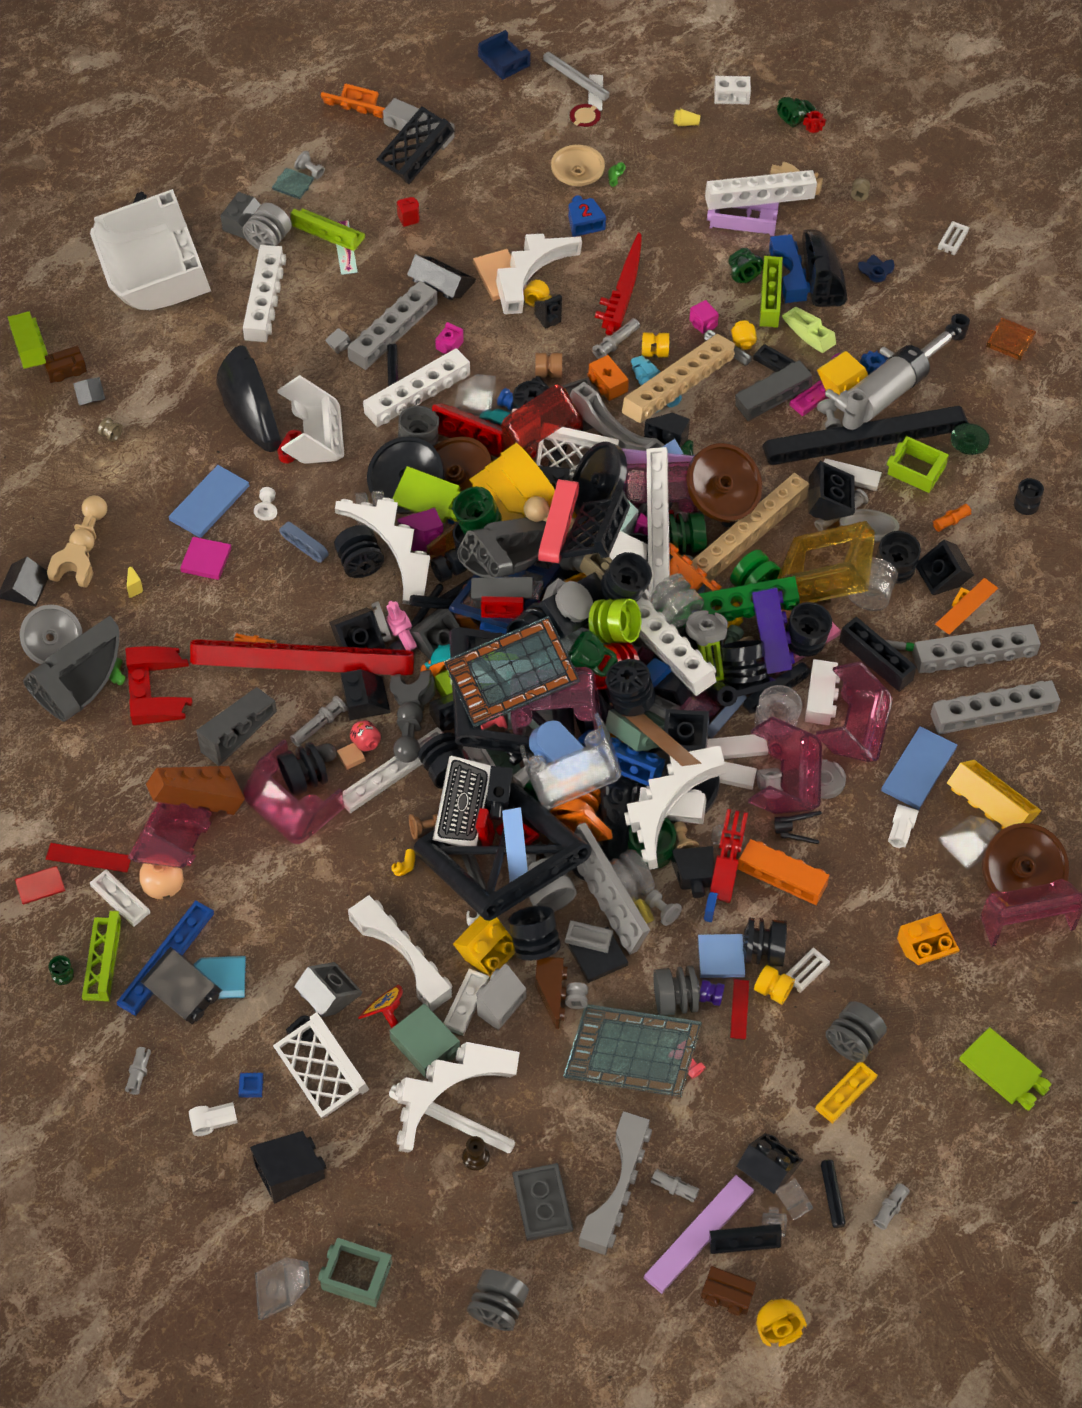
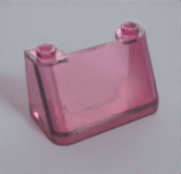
[128,802,212,869]

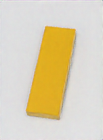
[815,1062,877,1124]

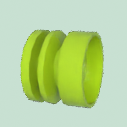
[588,598,642,643]

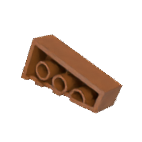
[146,766,245,815]

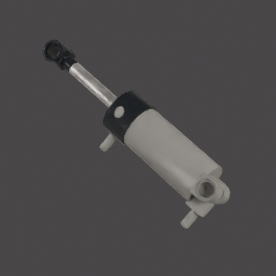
[825,314,970,430]

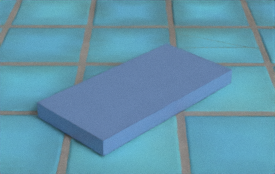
[169,465,249,538]
[881,726,957,810]

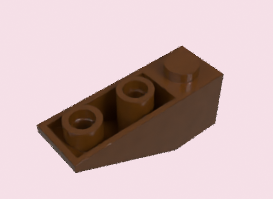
[535,957,568,1029]

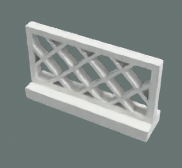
[535,423,619,479]
[273,1012,369,1119]

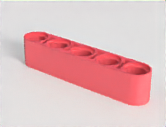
[538,479,579,564]

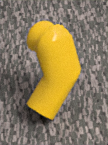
[391,849,416,876]

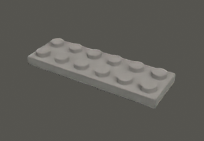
[575,823,650,955]

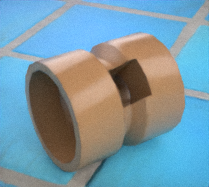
[535,353,562,378]

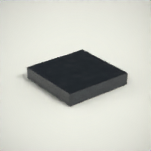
[568,927,628,983]

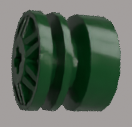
[453,486,502,535]
[669,511,707,555]

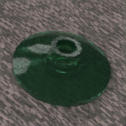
[951,423,990,455]

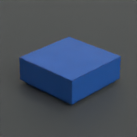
[704,892,718,923]
[239,1073,264,1097]

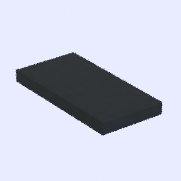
[539,572,607,639]

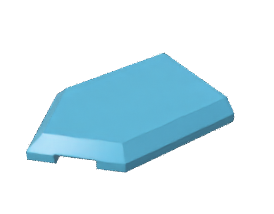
[194,956,246,999]

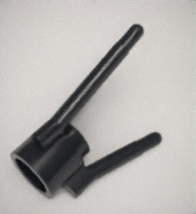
[774,811,822,844]

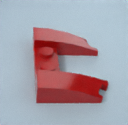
[125,646,192,726]

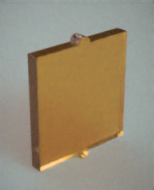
[427,526,455,567]

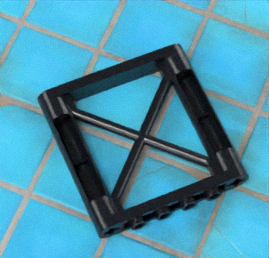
[449,627,575,756]
[413,783,592,921]

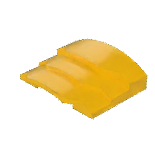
[469,443,555,521]

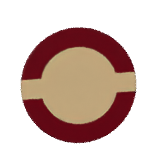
[569,104,601,127]

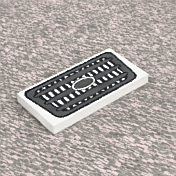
[433,756,491,846]

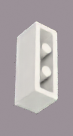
[805,659,841,725]
[639,786,706,824]

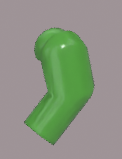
[608,162,626,186]
[109,658,126,685]

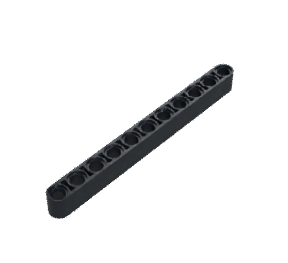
[762,406,969,465]

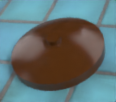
[434,437,493,492]
[686,443,762,522]
[982,823,1069,910]

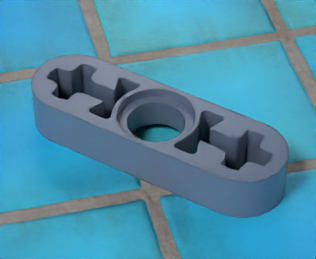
[279,522,329,563]
[708,695,747,739]

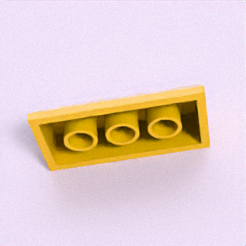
[947,760,1042,829]

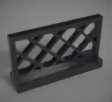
[376,106,455,184]
[560,490,630,559]

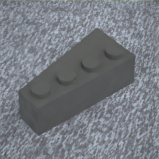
[196,687,277,766]

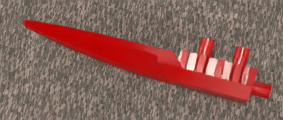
[595,232,642,335]

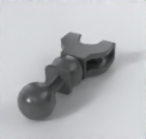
[390,670,435,763]

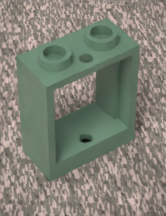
[605,709,665,752]
[318,1238,392,1307]

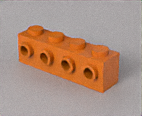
[738,839,830,906]

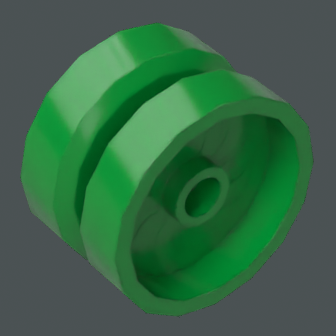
[730,550,782,587]

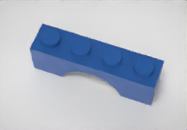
[769,234,810,303]

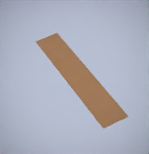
[610,703,702,766]

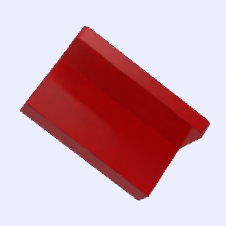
[481,596,524,618]

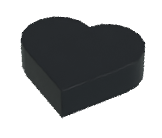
[286,1015,314,1046]

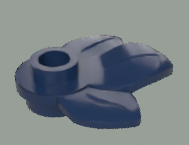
[858,254,894,282]

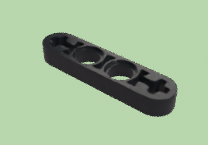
[743,662,811,714]

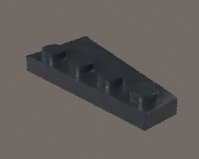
[600,768,638,864]

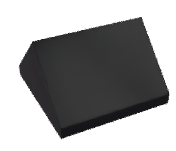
[0,557,48,606]

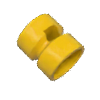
[642,332,669,358]
[754,965,795,1005]

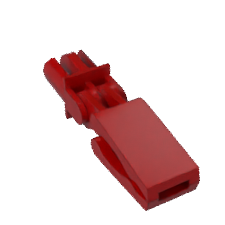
[710,808,748,903]

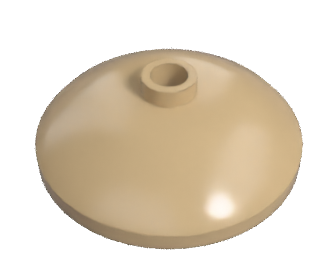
[551,145,605,186]

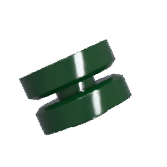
[628,818,677,870]

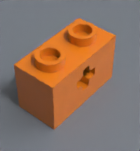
[588,355,629,401]

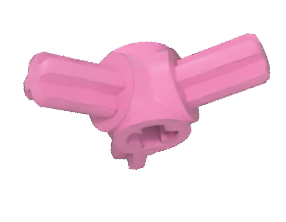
[385,601,417,651]

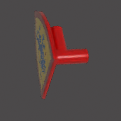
[358,985,403,1028]

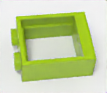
[887,436,949,493]

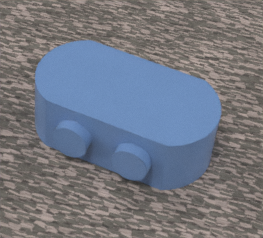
[529,721,591,781]

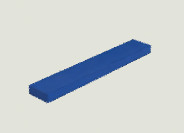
[117,900,214,1016]

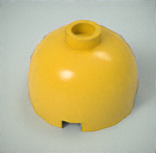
[756,1299,807,1347]

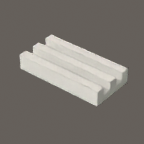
[938,221,969,255]
[786,947,830,993]

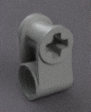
[756,767,783,796]

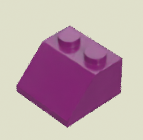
[397,508,444,555]

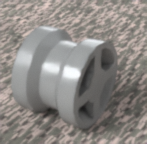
[565,982,588,1009]

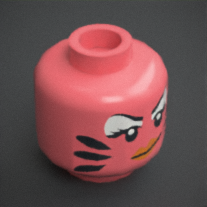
[350,721,381,752]

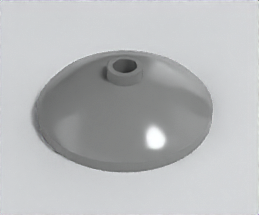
[839,509,900,543]
[20,605,83,664]

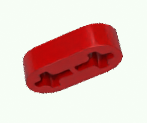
[278,430,302,464]

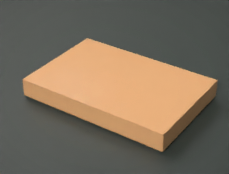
[473,249,527,301]

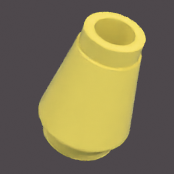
[674,109,700,126]

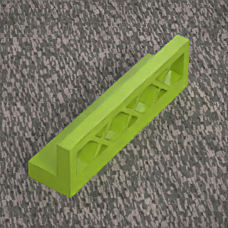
[290,208,365,251]
[82,911,122,1001]

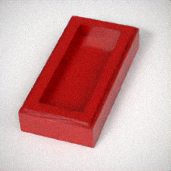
[475,808,495,846]

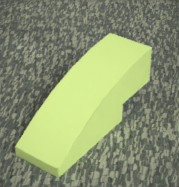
[782,307,836,353]

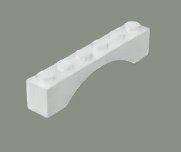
[348,895,452,1012]

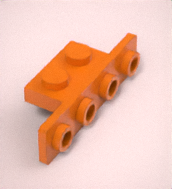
[320,84,385,118]
[669,543,722,596]

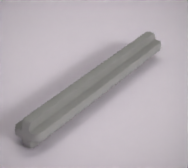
[543,52,609,101]

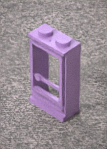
[707,202,779,236]

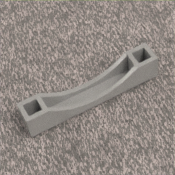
[567,382,664,451]
[579,1111,652,1255]

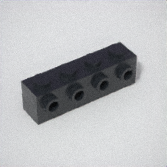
[839,617,917,692]

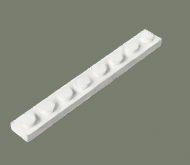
[646,447,670,602]

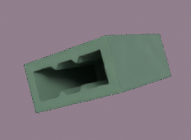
[389,1003,460,1078]

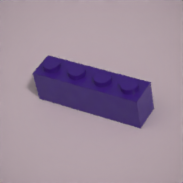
[751,587,795,674]

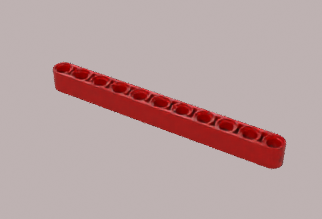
[190,639,414,675]

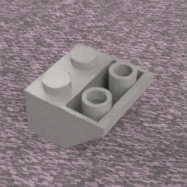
[476,964,526,1031]

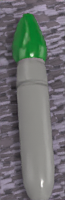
[885,640,914,652]

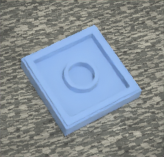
[698,934,745,978]

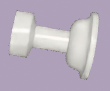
[254,487,277,520]

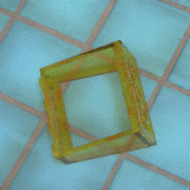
[777,521,875,603]

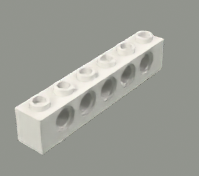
[705,170,817,210]
[243,245,286,342]
[363,348,470,428]
[636,596,716,696]

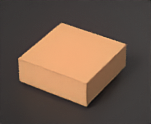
[337,743,365,770]

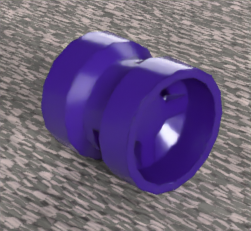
[699,980,725,1006]

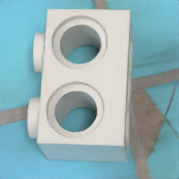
[714,76,751,104]

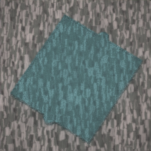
[272,168,314,199]

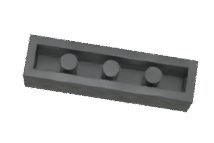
[735,360,812,421]

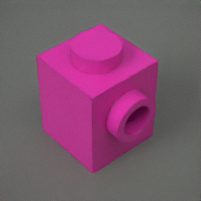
[689,300,719,334]

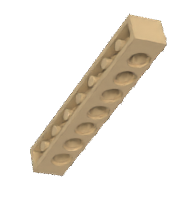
[622,334,735,423]
[692,473,809,586]

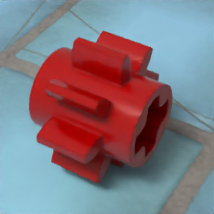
[803,111,826,133]

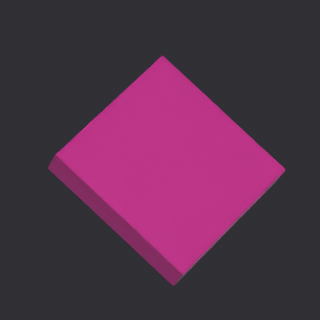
[180,537,231,580]

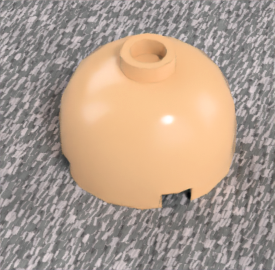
[140,854,184,899]

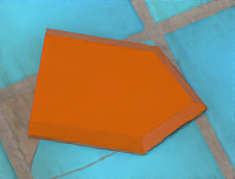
[556,809,613,842]

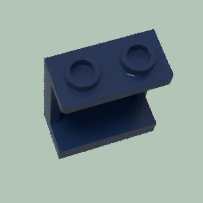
[478,30,530,80]

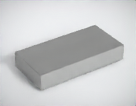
[565,920,613,953]

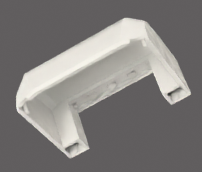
[90,189,211,310]

